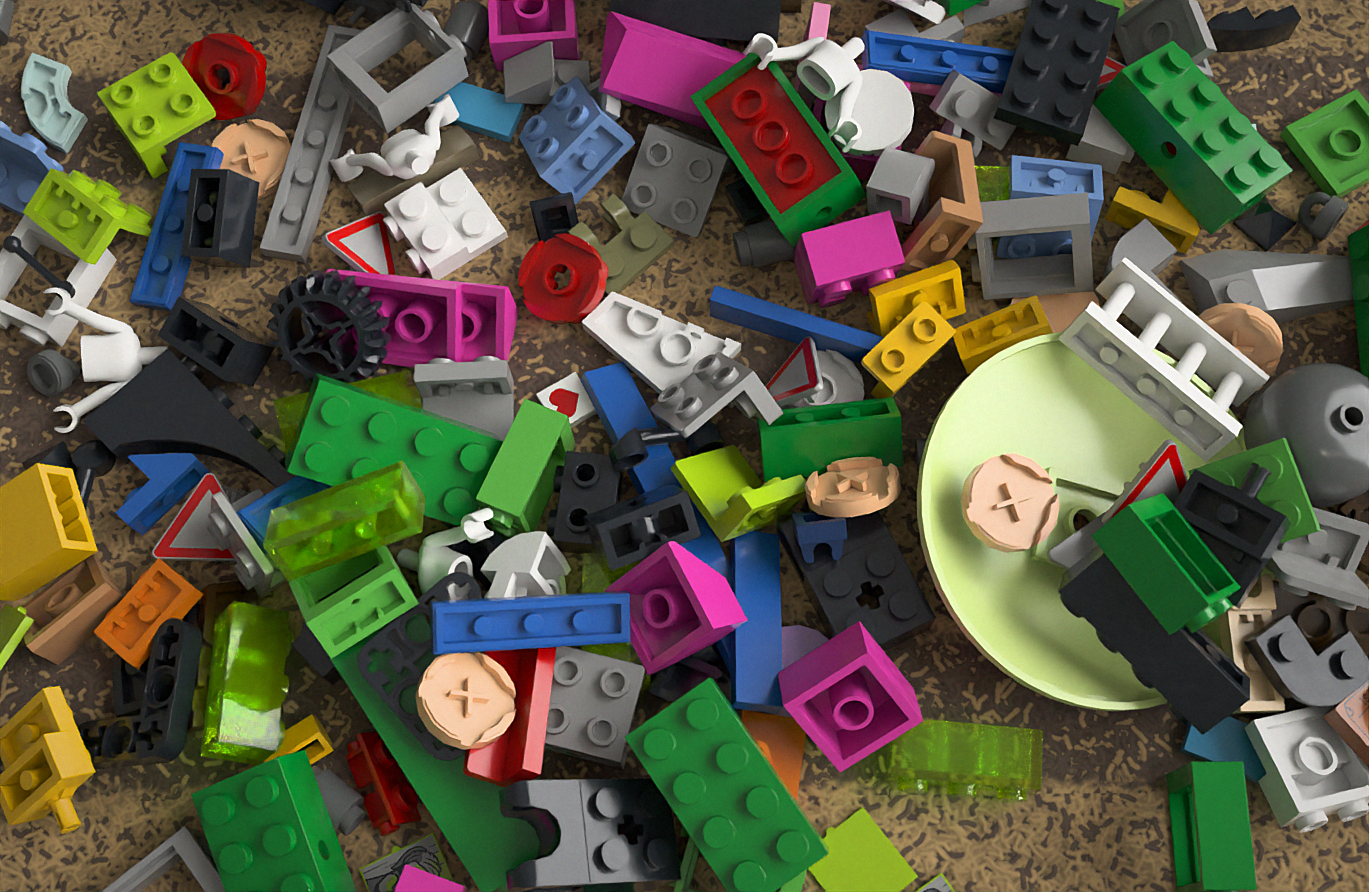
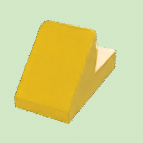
[1104,186,1200,254]

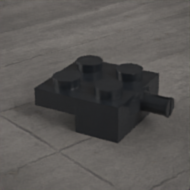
[1173,462,1291,609]

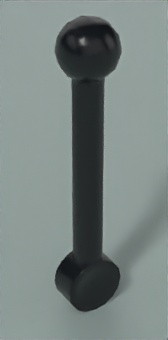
[3,236,75,300]

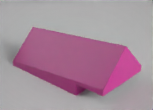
[599,11,748,132]
[325,269,519,368]

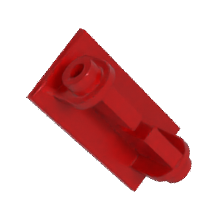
[345,732,422,837]

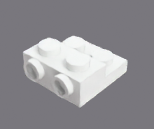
[383,168,508,280]
[1245,704,1369,833]

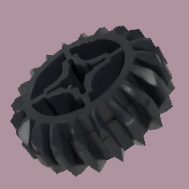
[266,270,392,386]

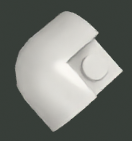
[481,531,571,599]

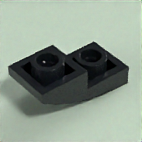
[1207,5,1301,52]

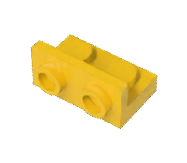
[867,259,966,337]
[953,295,1053,374]
[861,301,957,399]

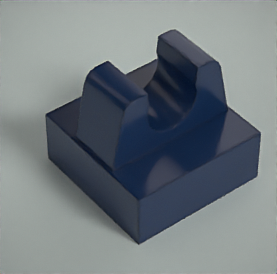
[792,511,847,563]

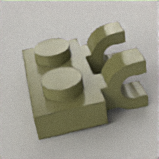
[569,193,674,297]

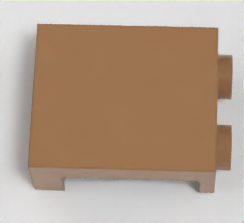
[901,131,983,273]

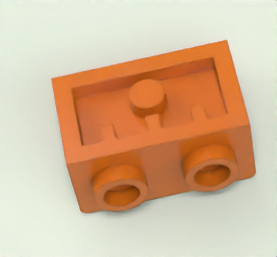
[93,558,204,669]

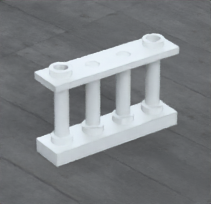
[1058,257,1270,462]

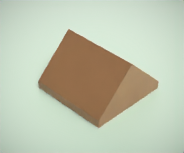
[22,554,126,665]

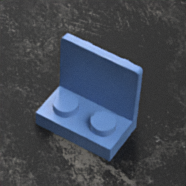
[519,76,635,204]
[0,121,64,217]
[996,155,1104,259]

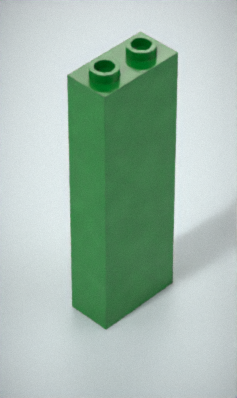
[320,614,540,892]

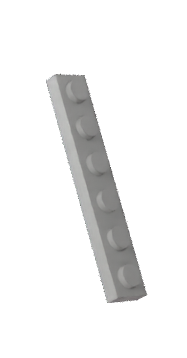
[260,25,363,263]

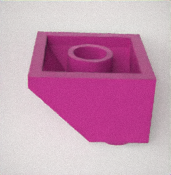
[605,541,748,675]

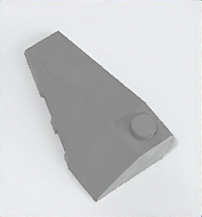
[1179,249,1354,324]

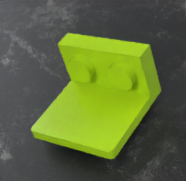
[97,52,216,179]
[23,168,153,265]
[671,445,806,542]

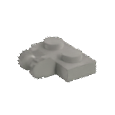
[929,69,1017,158]

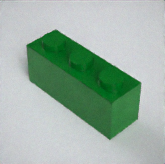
[756,397,903,482]

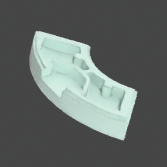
[21,53,88,154]

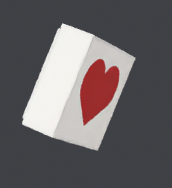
[536,372,597,428]

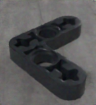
[358,572,482,761]
[77,618,202,769]

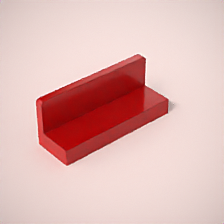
[463,647,556,788]

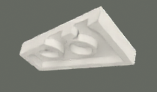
[582,291,741,394]

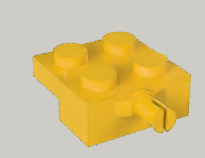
[0,686,95,834]

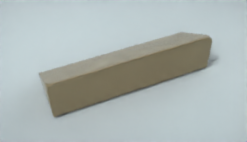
[347,124,480,216]

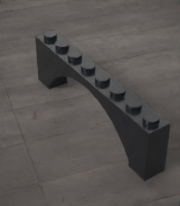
[83,348,414,685]

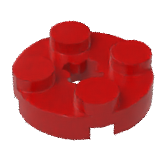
[182,33,267,120]
[518,233,609,324]

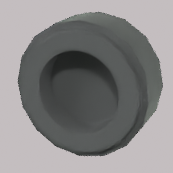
[1298,192,1349,241]
[27,349,81,396]

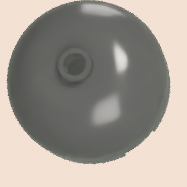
[1244,362,1369,507]

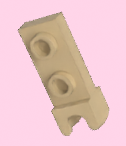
[1218,574,1285,713]

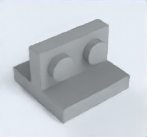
[1114,0,1217,79]

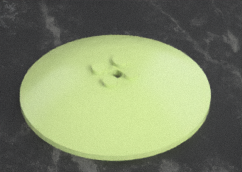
[917,332,1275,711]

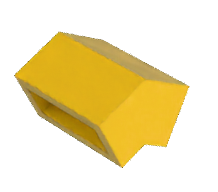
[259,714,334,765]

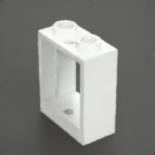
[0,215,117,347]

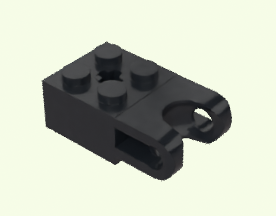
[776,510,936,651]
[499,778,681,892]

